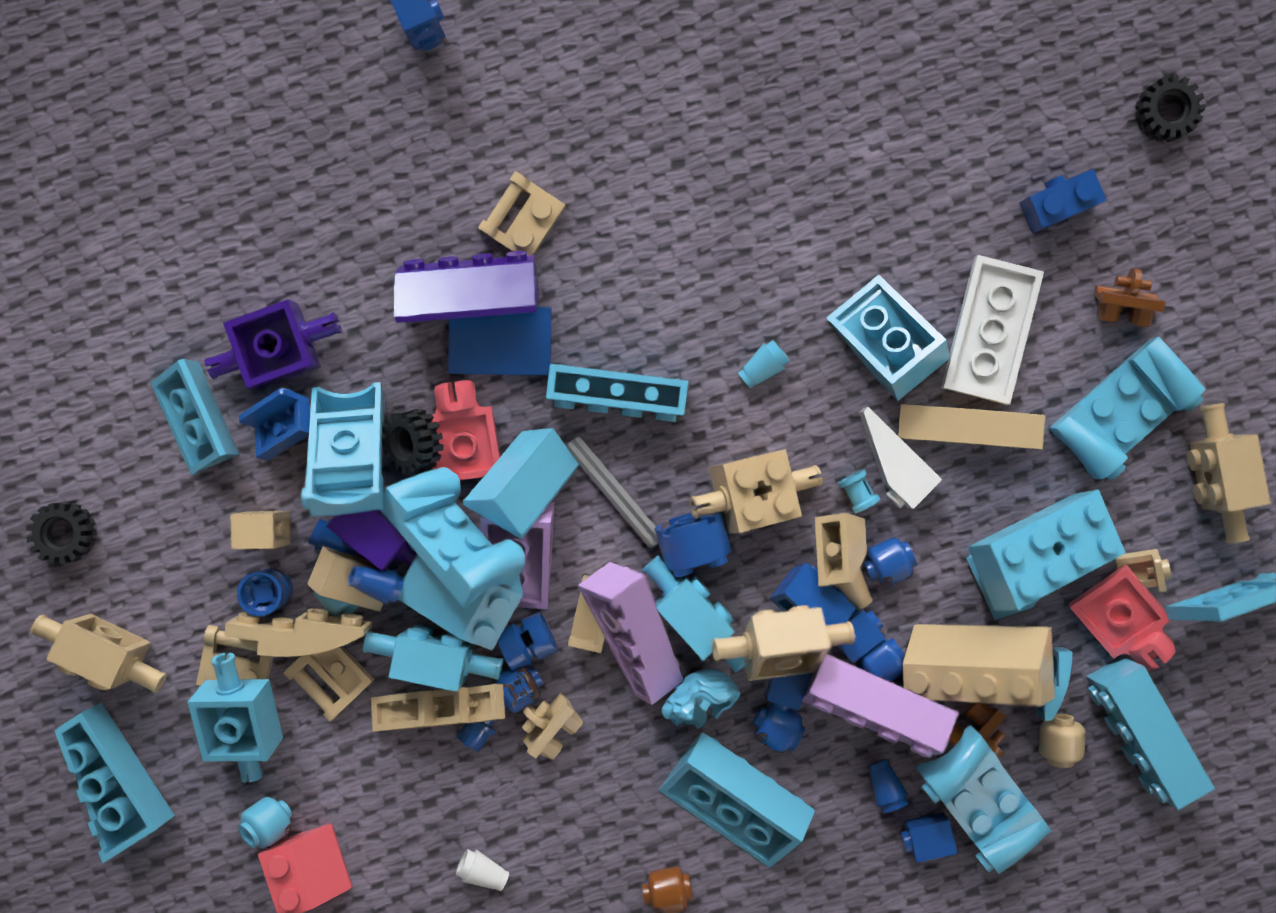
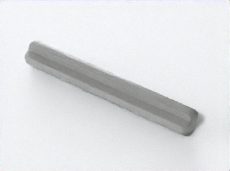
[566,437,658,548]

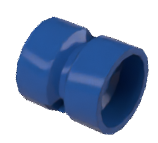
[237,568,293,616]
[498,612,558,671]

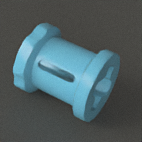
[838,469,881,514]

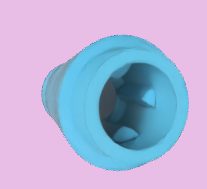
[738,340,790,388]

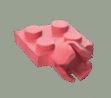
[432,380,501,480]
[1069,564,1176,671]

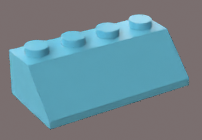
[659,732,815,868]

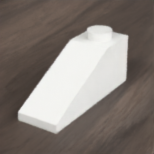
[859,407,942,509]

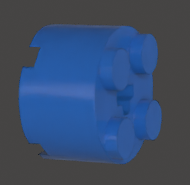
[654,512,732,577]

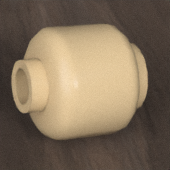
[1039,714,1086,768]

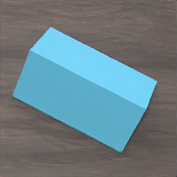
[150,359,239,475]
[463,428,579,539]

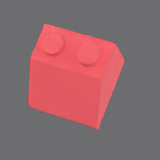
[258,823,353,913]

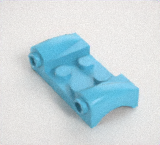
[1049,337,1205,480]
[302,382,385,517]
[380,467,525,607]
[916,725,1052,874]

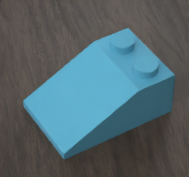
[827,275,951,401]
[398,553,523,650]

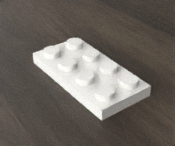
[941,255,1044,405]

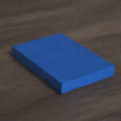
[448,307,552,376]

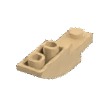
[224,609,373,657]

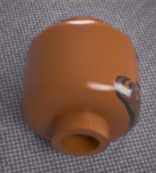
[642,866,693,913]

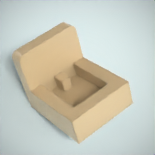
[1116,549,1172,593]

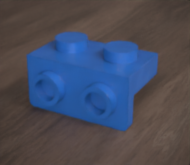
[239,388,310,461]

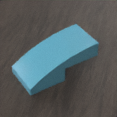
[1036,647,1072,721]

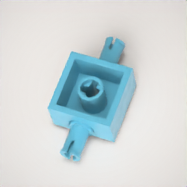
[642,555,745,672]
[363,624,503,692]
[188,653,283,783]

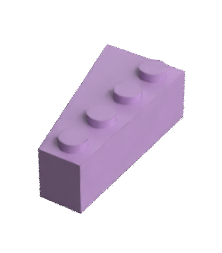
[577,562,684,705]
[802,655,958,758]

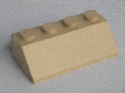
[903,624,1055,706]

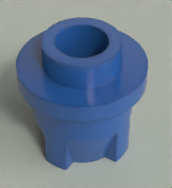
[456,720,497,752]

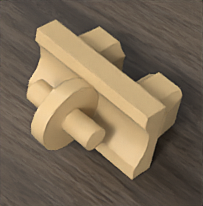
[522,693,583,760]

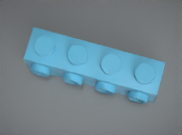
[546,364,688,422]

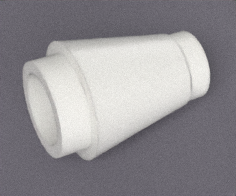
[456,849,509,891]

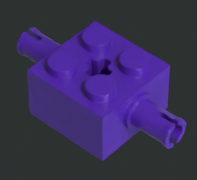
[205,299,342,390]
[326,509,417,570]

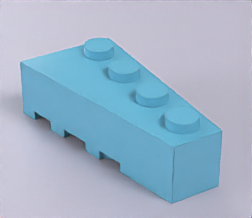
[54,702,175,864]

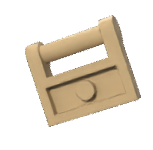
[478,171,566,256]
[196,625,273,686]
[283,646,375,722]

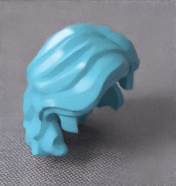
[662,669,741,729]

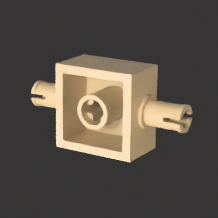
[1187,403,1271,543]
[689,449,823,534]
[712,606,855,681]
[30,614,167,693]

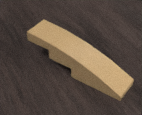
[898,404,1046,450]
[371,684,505,732]

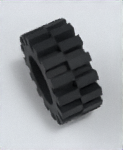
[1135,75,1206,142]
[382,409,444,474]
[26,502,97,564]

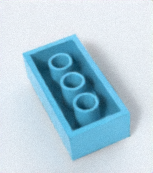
[967,489,1126,611]
[1086,656,1215,810]

